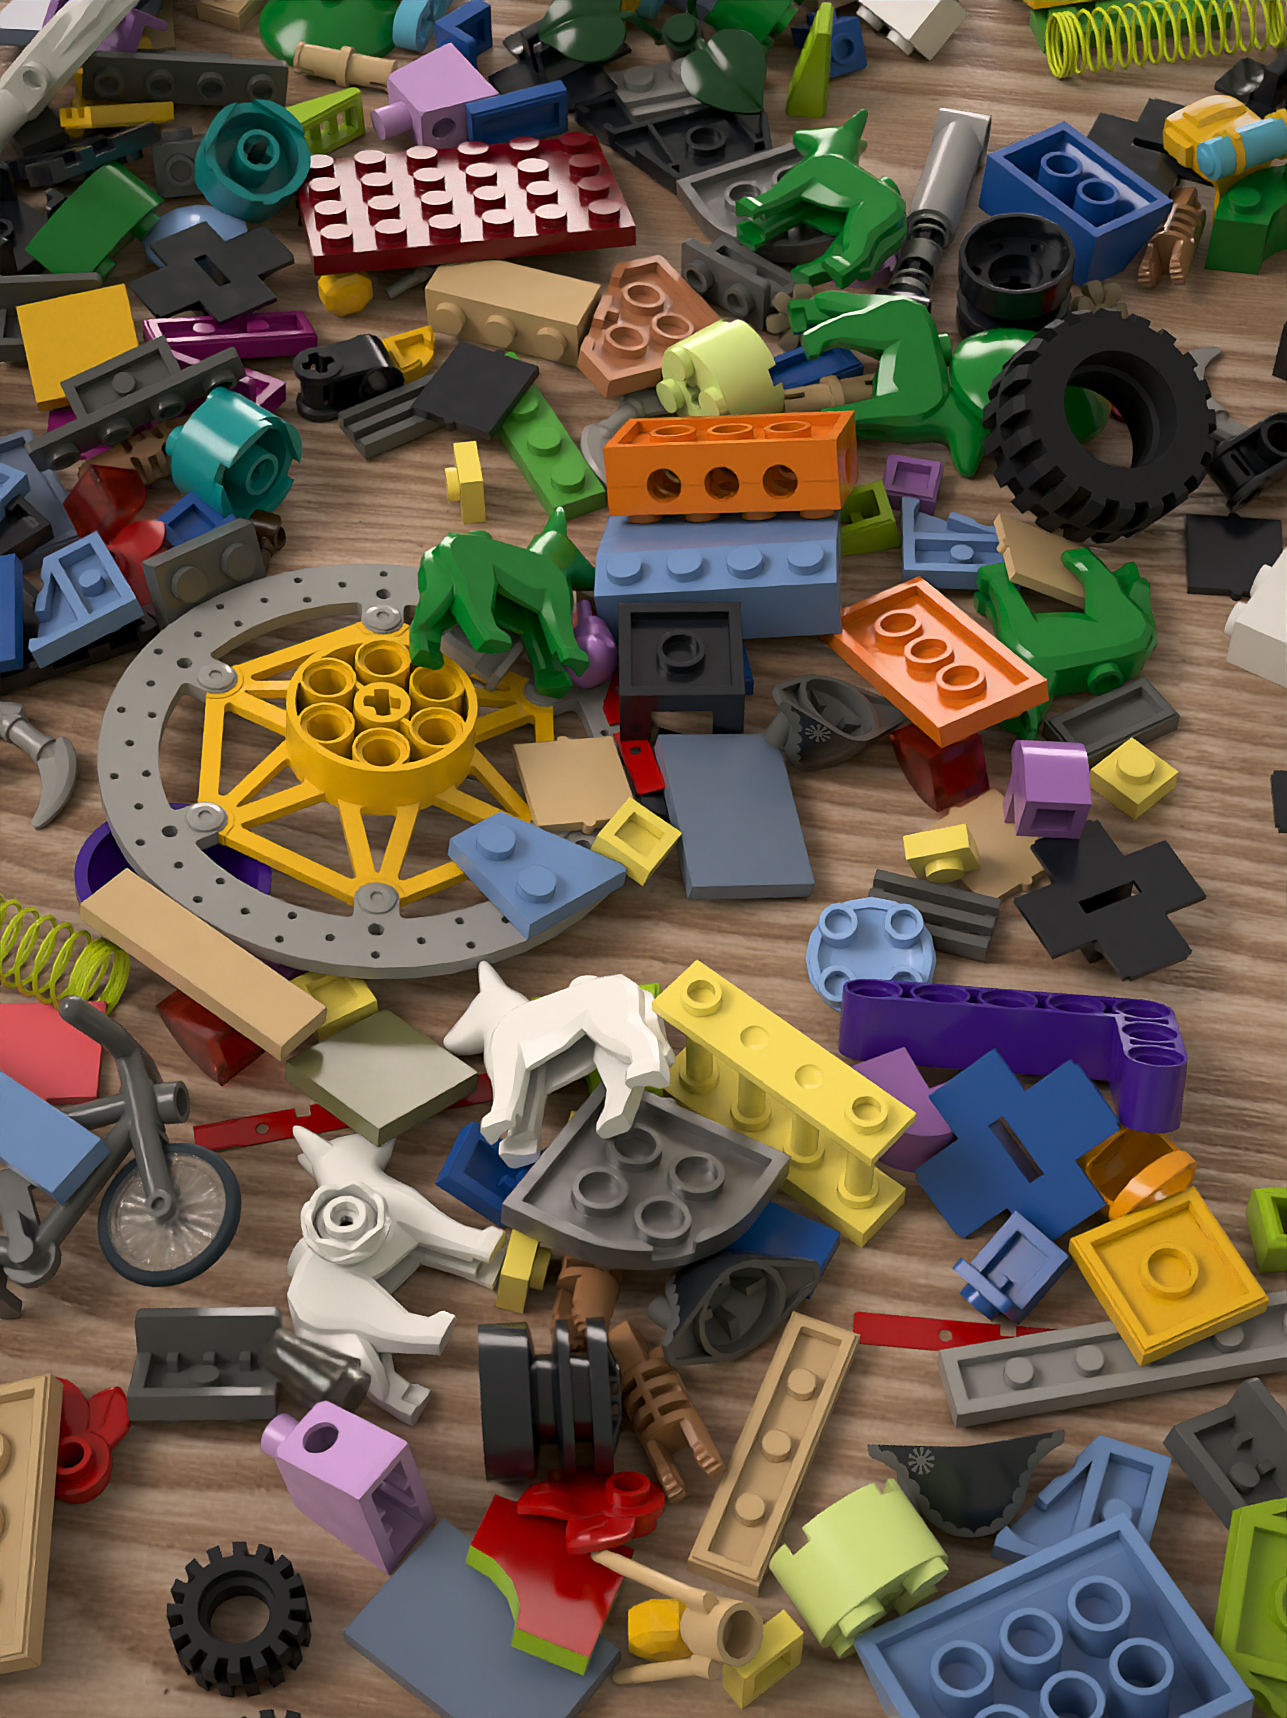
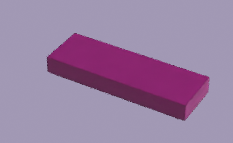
[143,310,318,360]

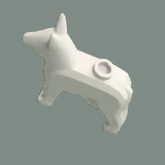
[0,0,140,154]
[443,960,676,1169]
[287,1126,507,1426]

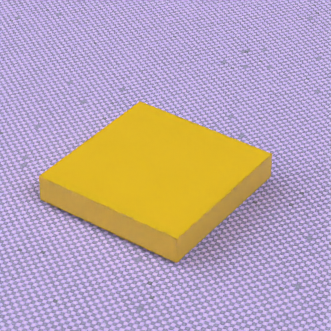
[16,283,139,412]
[1068,1186,1269,1367]

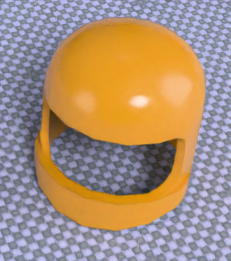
[1076,1111,1197,1222]

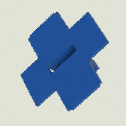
[914,1048,1121,1242]

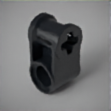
[293,334,405,422]
[1204,412,1287,513]

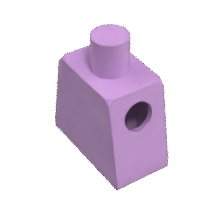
[371,43,499,149]
[261,1401,436,1575]

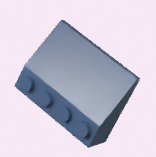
[594,510,842,646]
[854,1512,1255,1718]

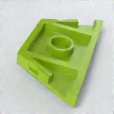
[1213,1497,1287,1718]

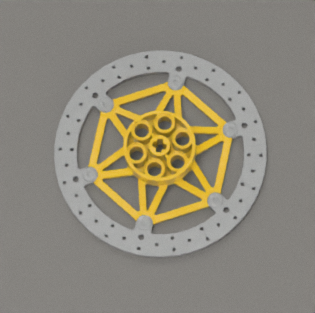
[97,564,654,979]

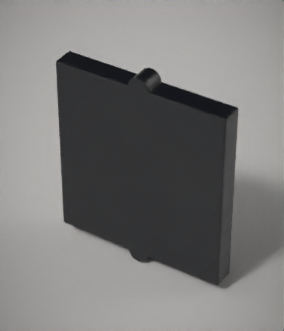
[410,341,540,440]
[1184,512,1283,601]

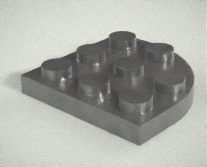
[676,142,837,266]
[501,1080,791,1270]

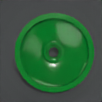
[258,0,401,67]
[949,328,1112,445]

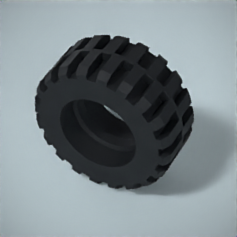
[982,308,1217,544]

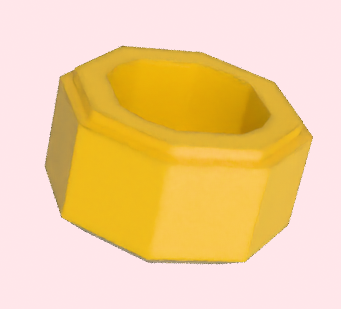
[317,271,373,317]
[628,1599,693,1663]

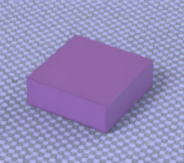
[882,454,945,516]

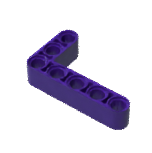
[838,979,1188,1133]

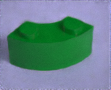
[25,160,165,283]
[1205,163,1287,275]

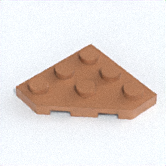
[577,254,722,399]

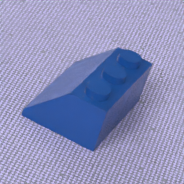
[978,121,1174,287]

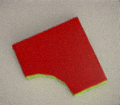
[465,1494,635,1676]

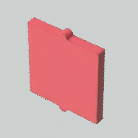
[0,997,107,1105]

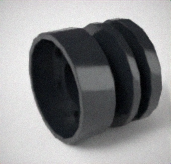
[956,212,1076,339]
[478,1317,623,1483]

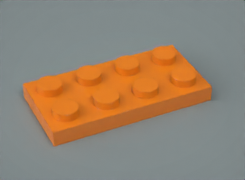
[820,576,1049,748]

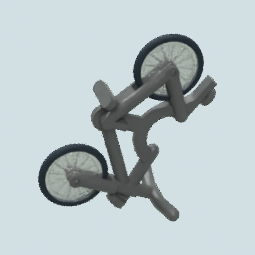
[0,995,242,1319]

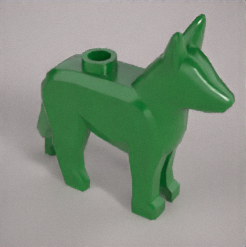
[736,109,908,290]
[787,290,991,478]
[409,506,596,699]
[973,547,1158,741]

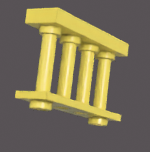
[652,960,916,1248]

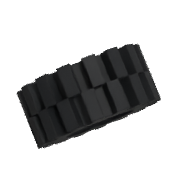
[166,1541,312,1698]

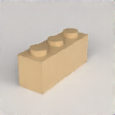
[425,259,601,367]

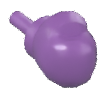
[562,600,619,690]

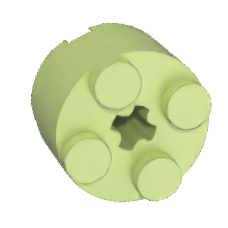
[656,318,784,417]
[769,1479,949,1659]

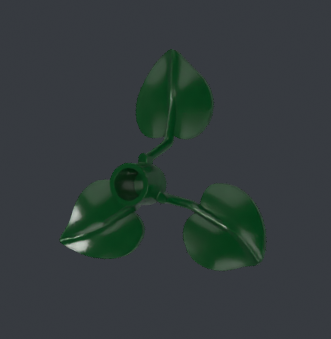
[539,0,767,115]

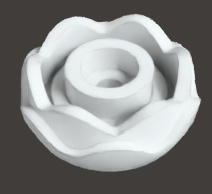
[300,1179,391,1264]

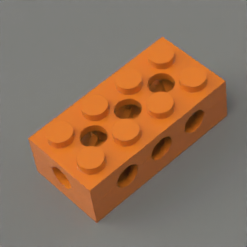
[603,411,859,523]

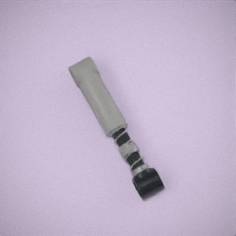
[874,107,992,315]

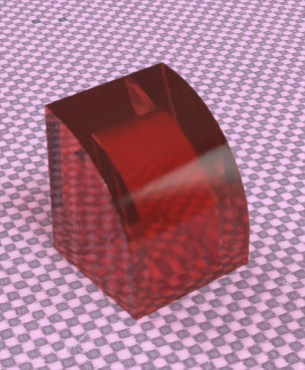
[62,464,146,545]
[890,723,990,812]
[156,989,266,1086]

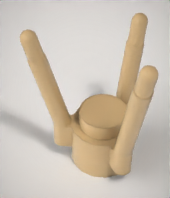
[591,1550,763,1685]

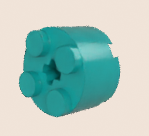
[194,99,311,224]
[165,387,302,520]

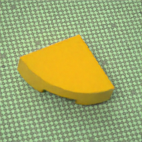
[381,325,436,385]

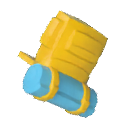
[1163,95,1287,224]

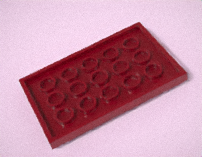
[295,132,636,276]

